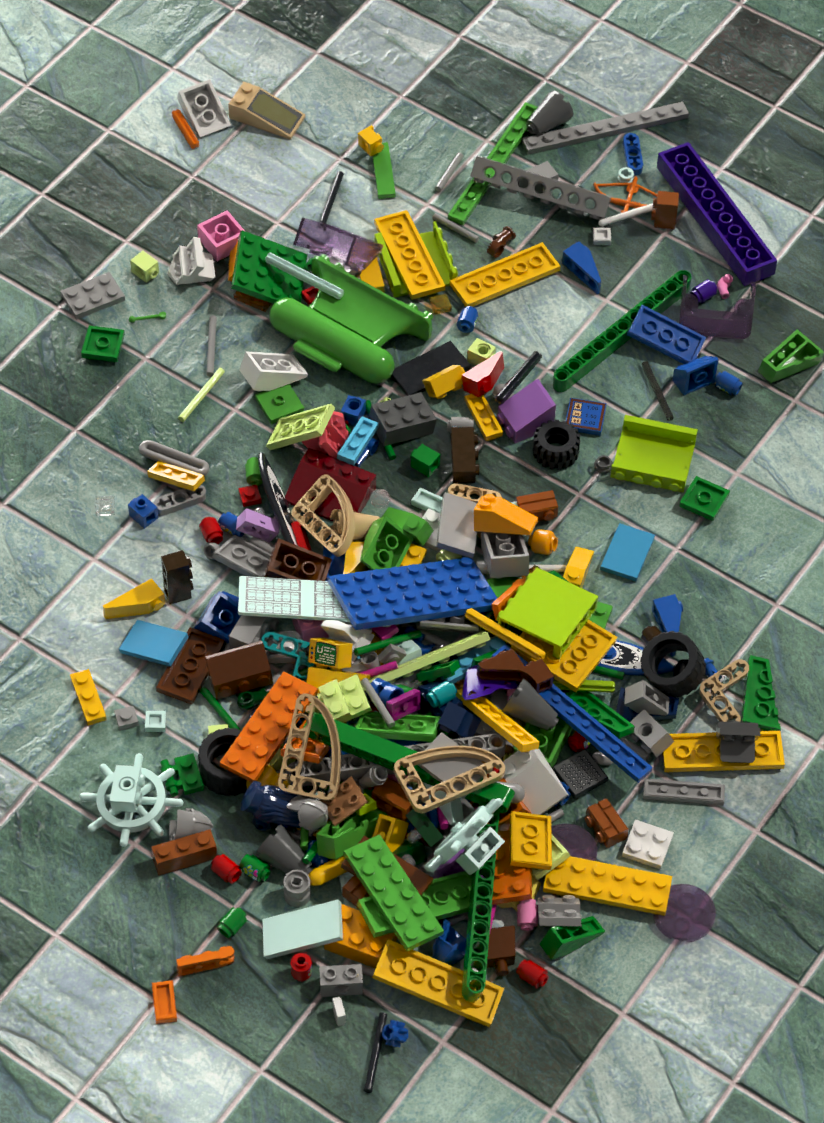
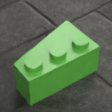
[758,329,824,383]
[316,810,383,860]

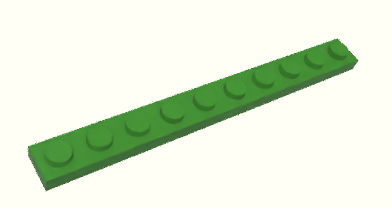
[448,102,537,226]

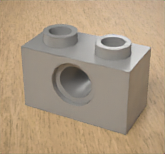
[629,710,674,758]
[319,964,363,997]

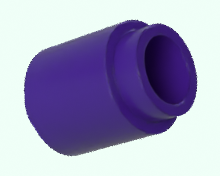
[690,279,717,304]

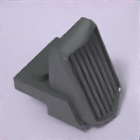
[716,721,760,763]

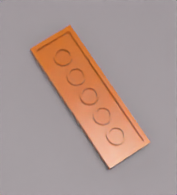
[220,671,318,782]

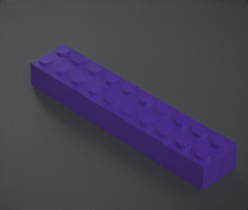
[657,142,777,286]

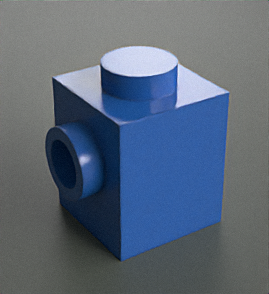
[128,494,158,529]

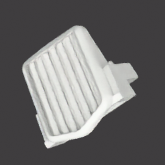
[167,237,215,285]
[321,620,375,664]

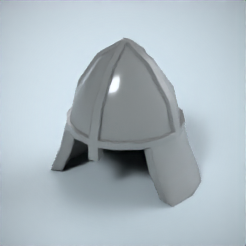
[286,796,328,837]
[169,808,213,841]

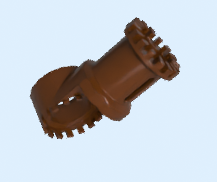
[487,226,516,258]

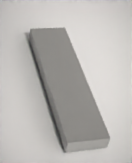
[643,778,725,806]

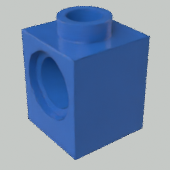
[341,395,366,427]

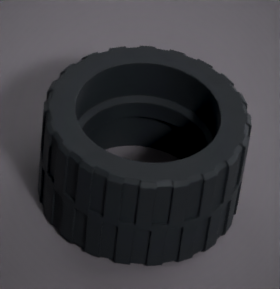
[640,631,706,697]
[198,728,247,796]

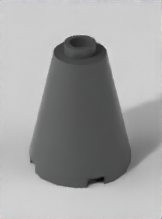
[526,91,573,135]
[502,679,559,731]
[255,825,313,875]

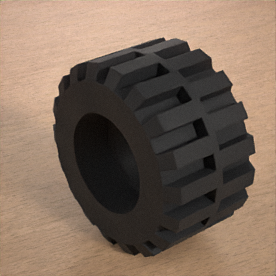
[533,419,580,470]

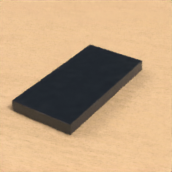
[391,341,471,396]

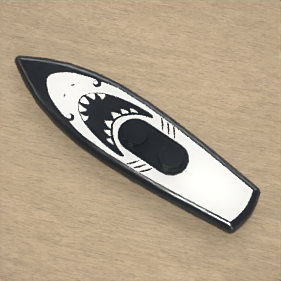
[258,452,298,546]

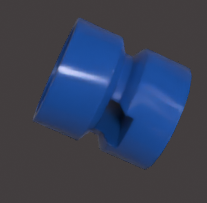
[366,678,404,707]

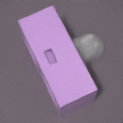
[236,507,279,542]

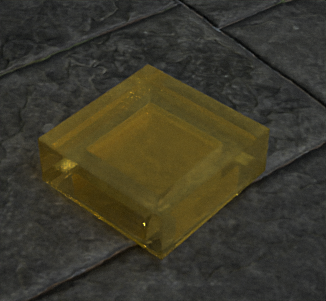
[429,294,452,315]

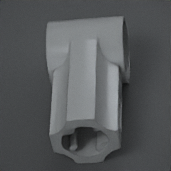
[342,651,381,673]

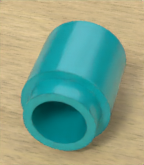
[426,681,457,708]

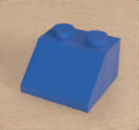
[672,356,719,395]
[194,591,241,643]

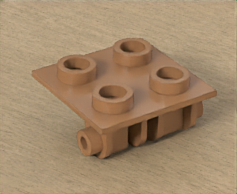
[319,776,368,826]

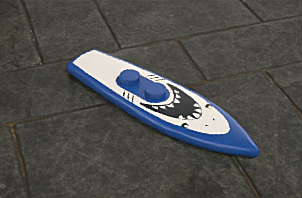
[597,640,674,676]

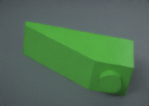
[382,507,434,546]

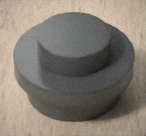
[594,455,613,473]

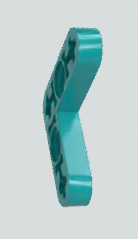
[260,632,314,681]

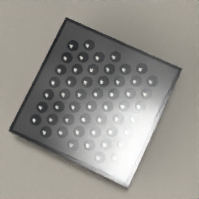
[552,748,608,799]

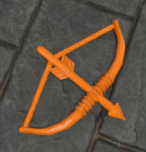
[593,176,657,213]

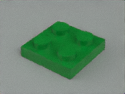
[81,325,125,362]
[679,476,730,521]

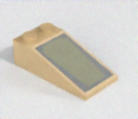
[228,81,306,140]

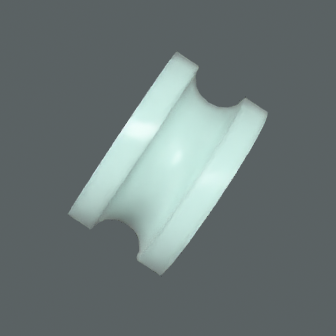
[618,167,634,183]

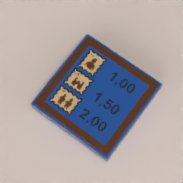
[566,398,607,436]

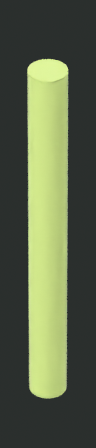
[178,368,225,422]

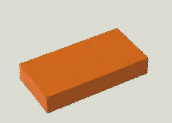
[152,980,177,1024]

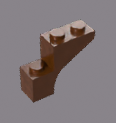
[476,648,554,693]

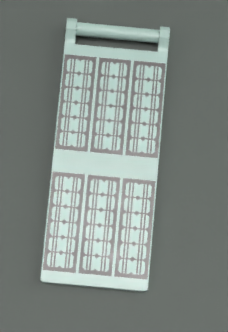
[238,576,391,627]

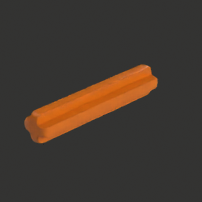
[172,109,199,149]

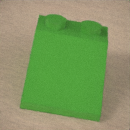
[360,516,414,570]

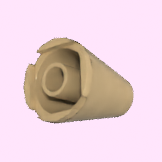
[330,509,380,547]

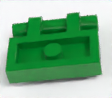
[160,753,204,797]

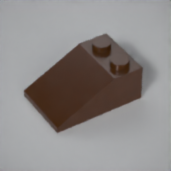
[263,538,332,581]

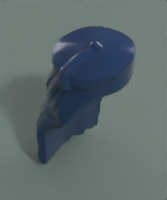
[241,781,301,829]

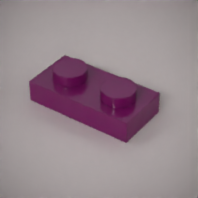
[386,688,421,721]

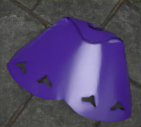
[462,665,520,700]

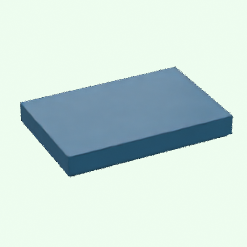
[600,523,655,582]
[119,620,189,667]

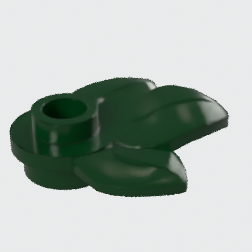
[236,686,269,710]

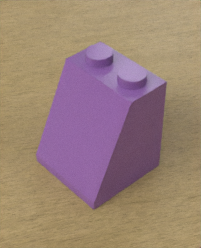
[496,379,556,443]

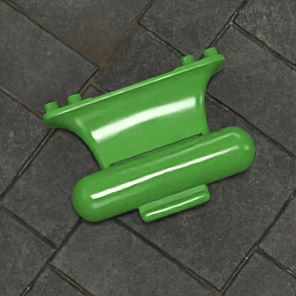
[269,254,433,384]

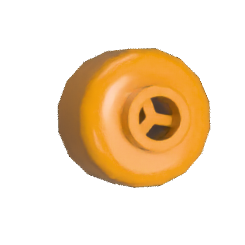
[528,529,558,555]

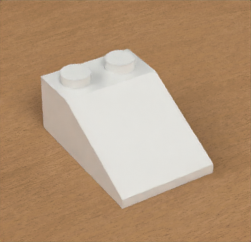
[177,79,231,138]
[239,352,308,392]
[503,749,568,815]

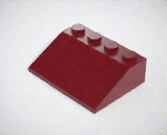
[285,448,376,521]

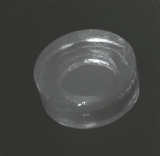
[371,489,390,508]

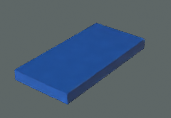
[627,305,706,364]

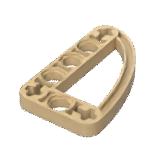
[291,474,355,557]
[278,694,341,801]
[394,746,505,813]

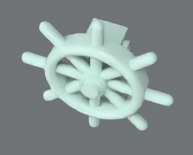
[80,753,184,847]
[424,798,505,875]

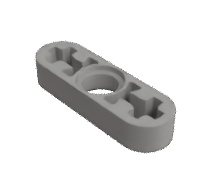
[154,485,206,516]

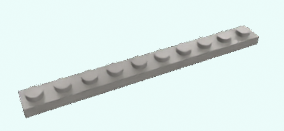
[522,102,689,155]

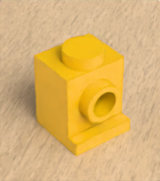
[358,125,384,157]

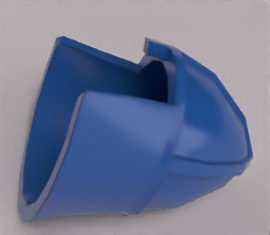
[432,919,466,965]

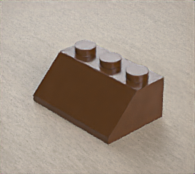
[205,640,273,700]

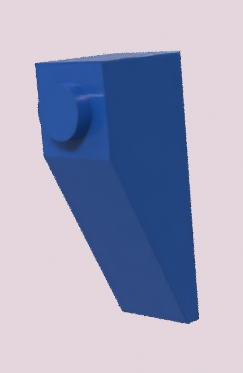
[562,241,601,295]
[652,594,683,657]

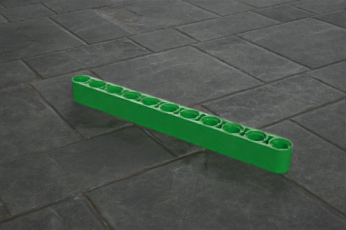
[553,270,692,392]
[303,712,515,813]
[462,804,500,1002]

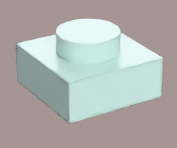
[145,711,166,732]

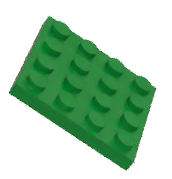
[231,230,307,304]

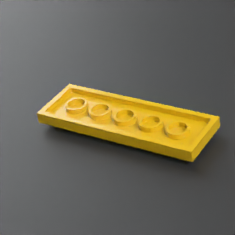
[374,210,445,300]
[450,242,561,307]
[662,731,785,772]
[543,856,673,916]
[372,939,504,1027]

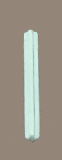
[265,253,344,299]

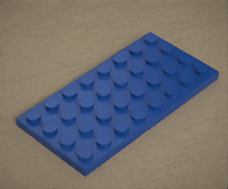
[328,557,497,630]

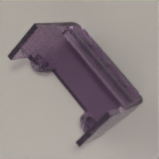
[293,217,383,272]
[679,275,756,339]

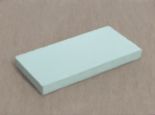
[263,900,343,959]

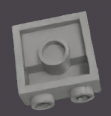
[537,895,581,926]

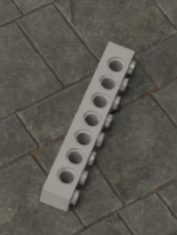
[470,156,611,220]

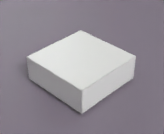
[593,228,611,245]
[332,997,346,1026]

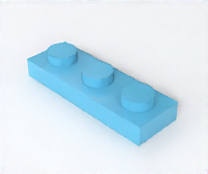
[337,416,379,465]

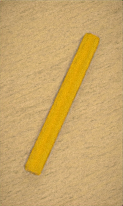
[465,608,546,660]

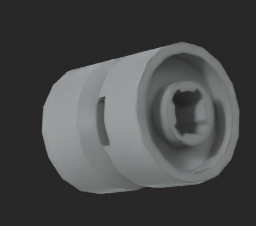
[283,870,311,907]

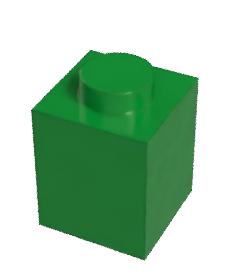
[410,444,440,477]

